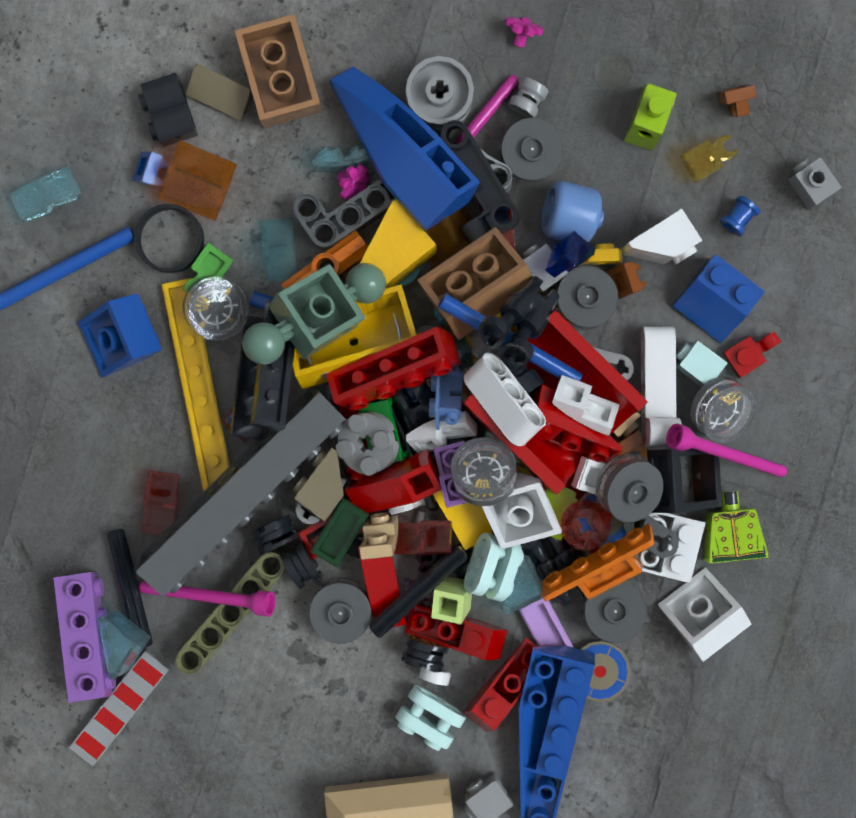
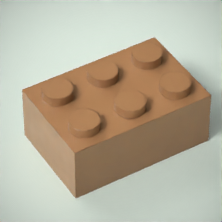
[235,14,323,128]
[417,227,533,340]

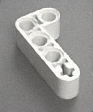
[641,326,682,446]

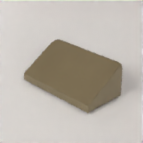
[185,63,253,121]

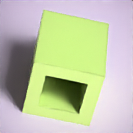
[431,576,472,624]

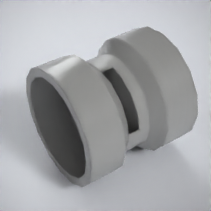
[508,77,549,118]

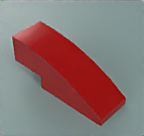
[358,542,407,628]

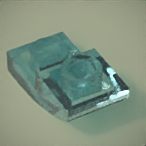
[311,144,372,172]
[10,167,81,223]

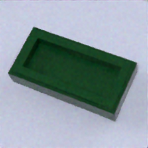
[310,498,370,568]

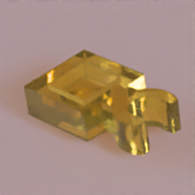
[680,135,739,183]

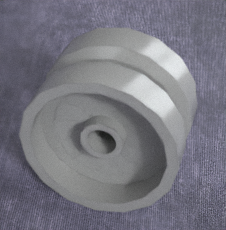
[405,56,474,133]

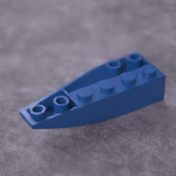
[329,66,480,231]
[519,646,595,818]

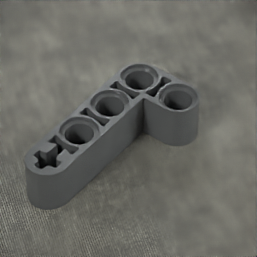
[293,179,396,251]

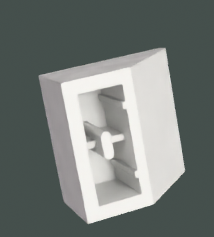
[635,513,705,583]

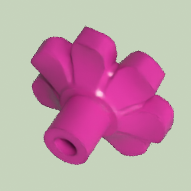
[505,17,544,47]
[337,164,370,201]

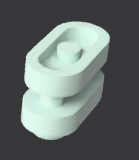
[464,533,524,602]
[395,685,467,751]

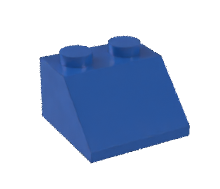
[672,254,765,343]
[78,293,162,378]

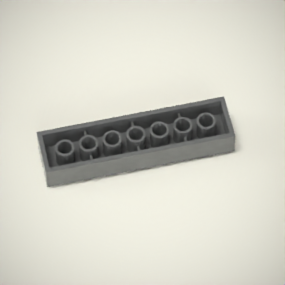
[135,386,345,597]

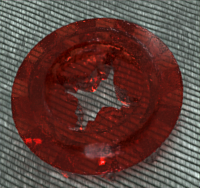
[561,500,611,550]

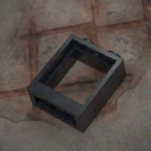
[647,448,722,513]

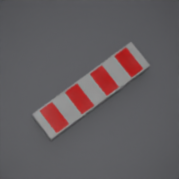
[69,649,171,767]

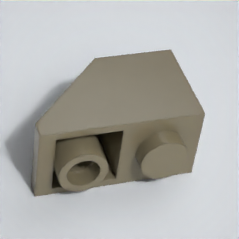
[293,448,344,522]

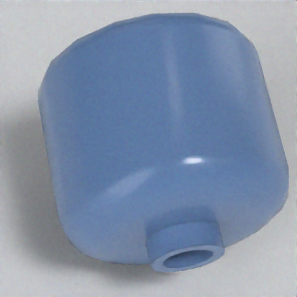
[541,180,604,245]

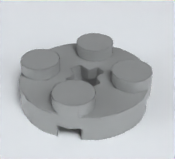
[336,411,399,475]

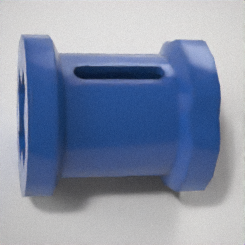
[720,196,761,237]

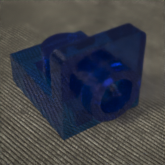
[545,231,596,278]

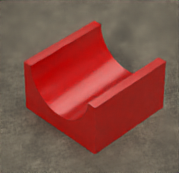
[462,310,648,495]

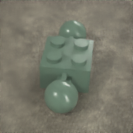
[242,263,386,364]

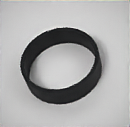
[134,204,205,273]

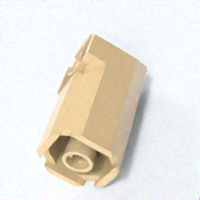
[324,773,454,818]

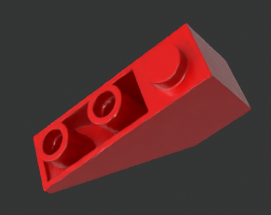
[530,385,622,463]
[345,449,442,513]
[405,604,508,660]
[463,638,537,732]

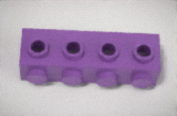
[53,572,116,703]

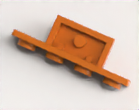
[542,524,654,602]

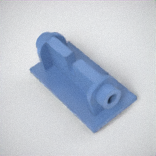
[429,366,464,430]

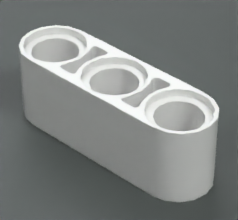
[464,353,546,446]

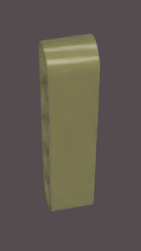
[176,550,286,675]

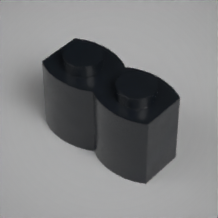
[138,73,198,147]

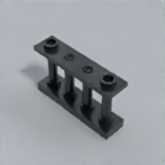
[230,299,295,441]

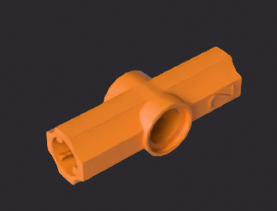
[281,230,368,289]

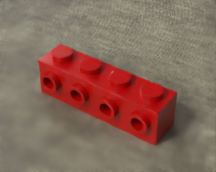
[326,326,461,411]

